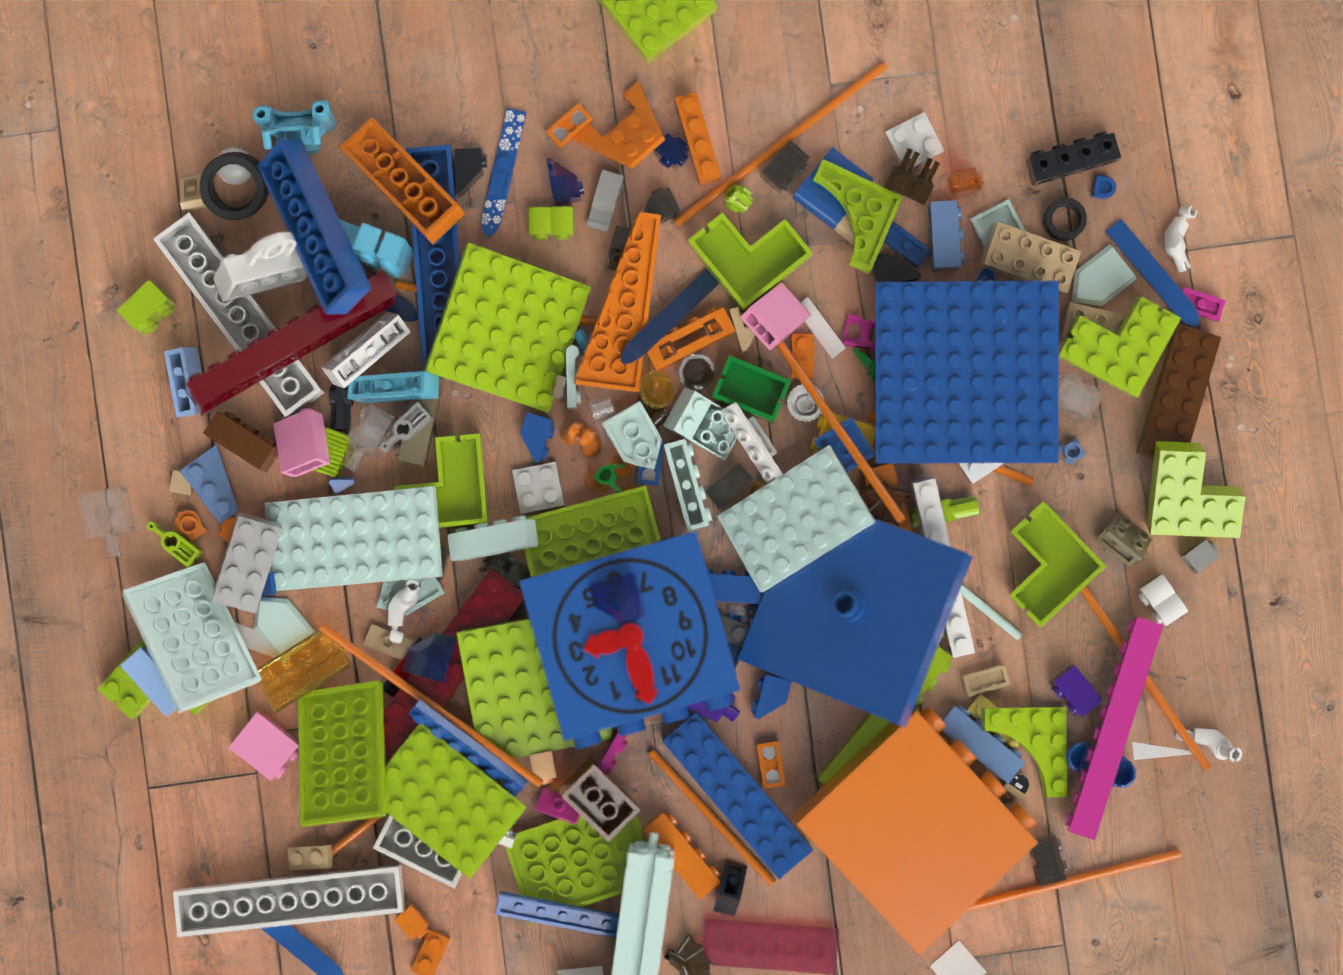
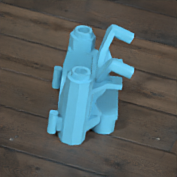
[252,100,337,154]

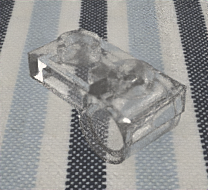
[588,395,616,444]

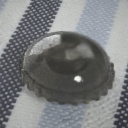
[677,353,715,391]

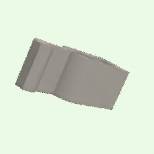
[586,170,624,233]
[380,402,434,453]

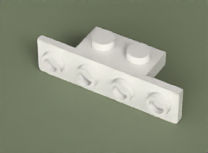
[720,402,783,484]

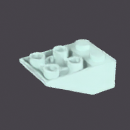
[663,387,737,461]

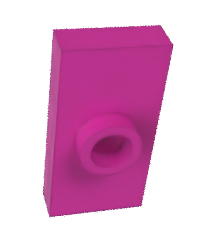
[535,788,581,825]

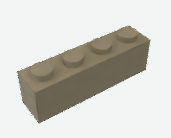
[395,378,444,467]

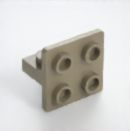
[1095,512,1152,568]

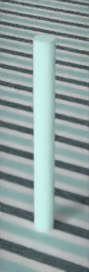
[961,584,1023,640]

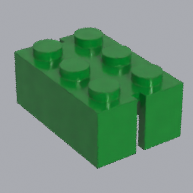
[712,355,791,424]

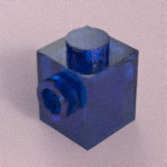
[654,133,689,170]

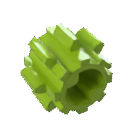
[724,184,753,213]

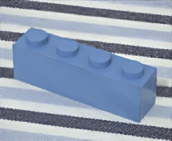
[941,705,1025,784]

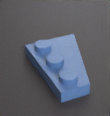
[180,445,239,525]

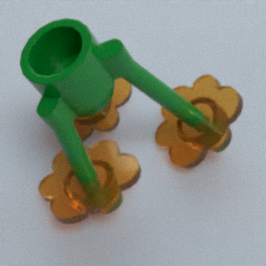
[584,454,634,494]

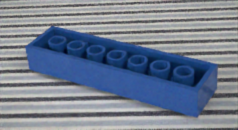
[257,139,371,314]
[662,712,813,879]

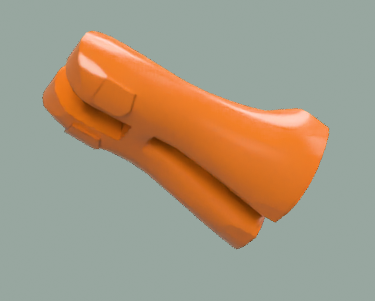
[560,422,601,456]

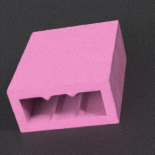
[740,282,811,351]
[273,408,330,478]
[229,711,299,781]

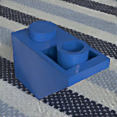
[520,412,556,464]
[751,674,792,719]

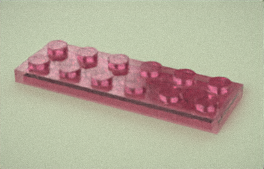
[703,918,839,975]

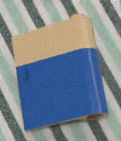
[792,147,885,245]

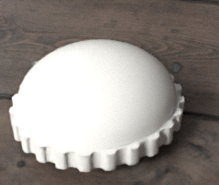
[217,147,252,185]
[787,384,825,422]

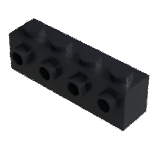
[1026,131,1122,186]

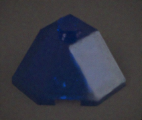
[546,158,585,206]
[589,572,645,623]
[402,633,457,683]

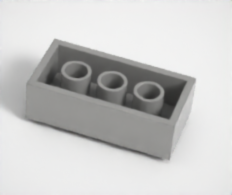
[212,512,282,614]

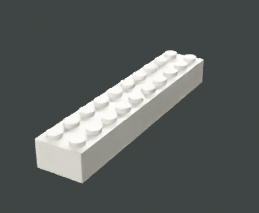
[153,213,325,418]
[173,864,406,937]

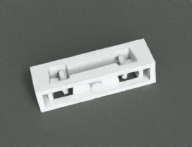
[321,312,410,388]

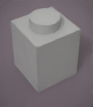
[1180,540,1220,574]

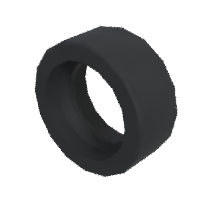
[1043,198,1087,241]

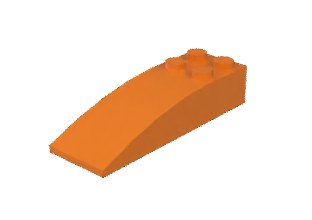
[340,117,465,244]

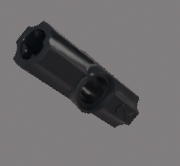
[329,372,354,430]

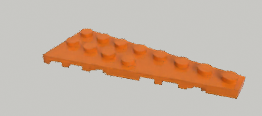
[574,212,661,392]

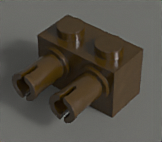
[884,148,940,205]

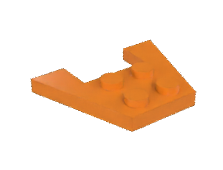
[573,80,665,169]

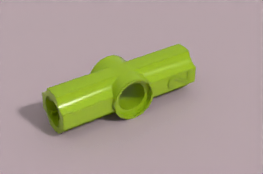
[909,495,979,527]

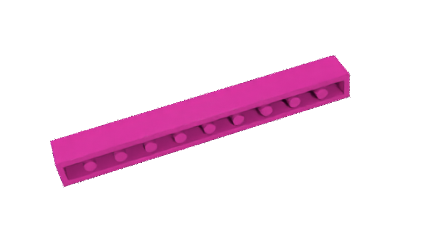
[1065,616,1163,840]

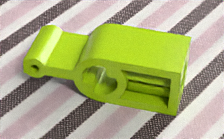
[146,521,204,567]

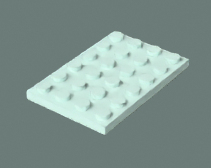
[717,445,876,593]
[122,562,262,713]

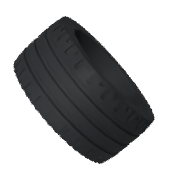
[199,152,269,220]

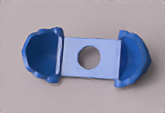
[1066,742,1136,788]

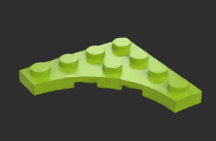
[813,159,903,274]
[981,707,1067,797]

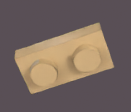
[288,844,333,871]

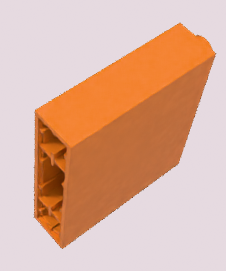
[790,706,1038,955]

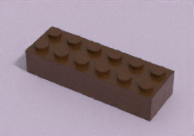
[1136,324,1221,459]

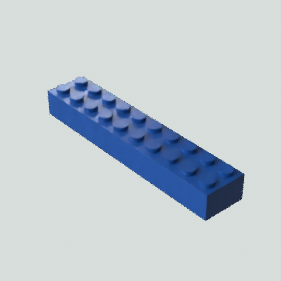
[406,145,461,370]

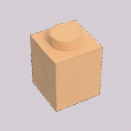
[530,751,558,785]

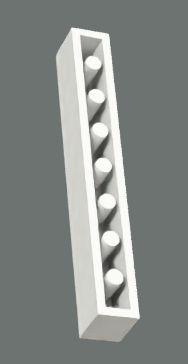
[910,476,975,658]

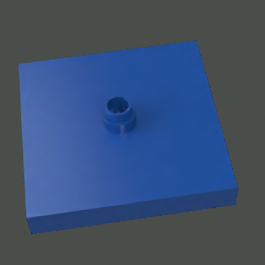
[738,519,973,727]

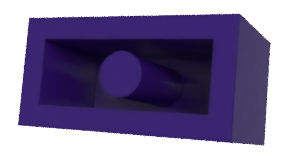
[1050,665,1103,717]

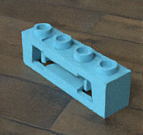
[348,371,439,403]

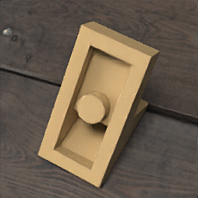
[180,174,207,212]
[729,307,755,354]

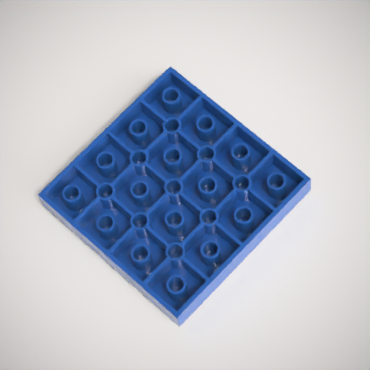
[876,281,1059,463]

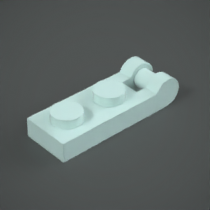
[566,345,581,410]

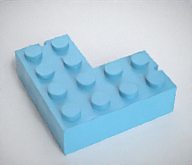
[339,219,414,279]

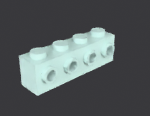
[664,439,712,532]
[447,516,539,561]

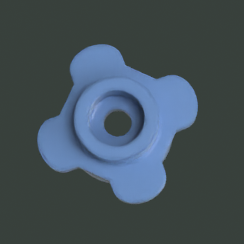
[1059,439,1085,465]

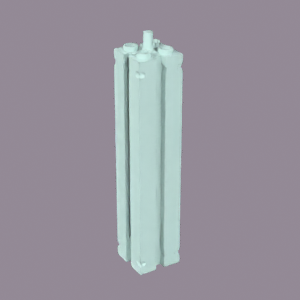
[612,832,675,975]

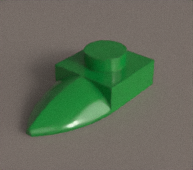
[853,347,876,382]

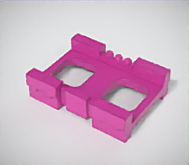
[842,314,876,351]

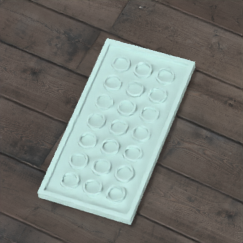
[264,486,443,591]

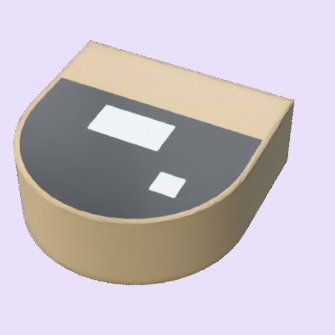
[1003,773,1030,800]

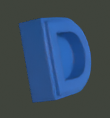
[1091,175,1116,199]

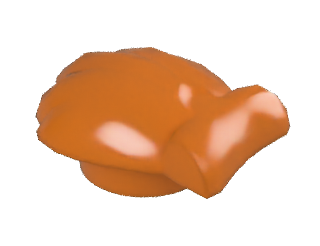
[175,510,207,542]

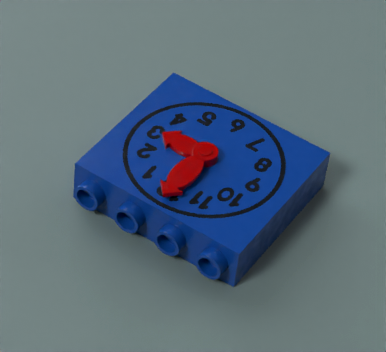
[519,532,741,749]

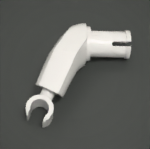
[1164,205,1197,272]
[388,580,420,644]
[1175,728,1242,762]

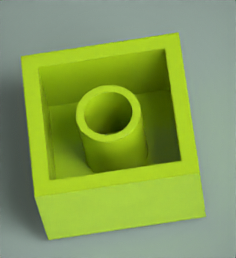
[117,280,177,335]

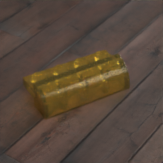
[257,630,352,713]

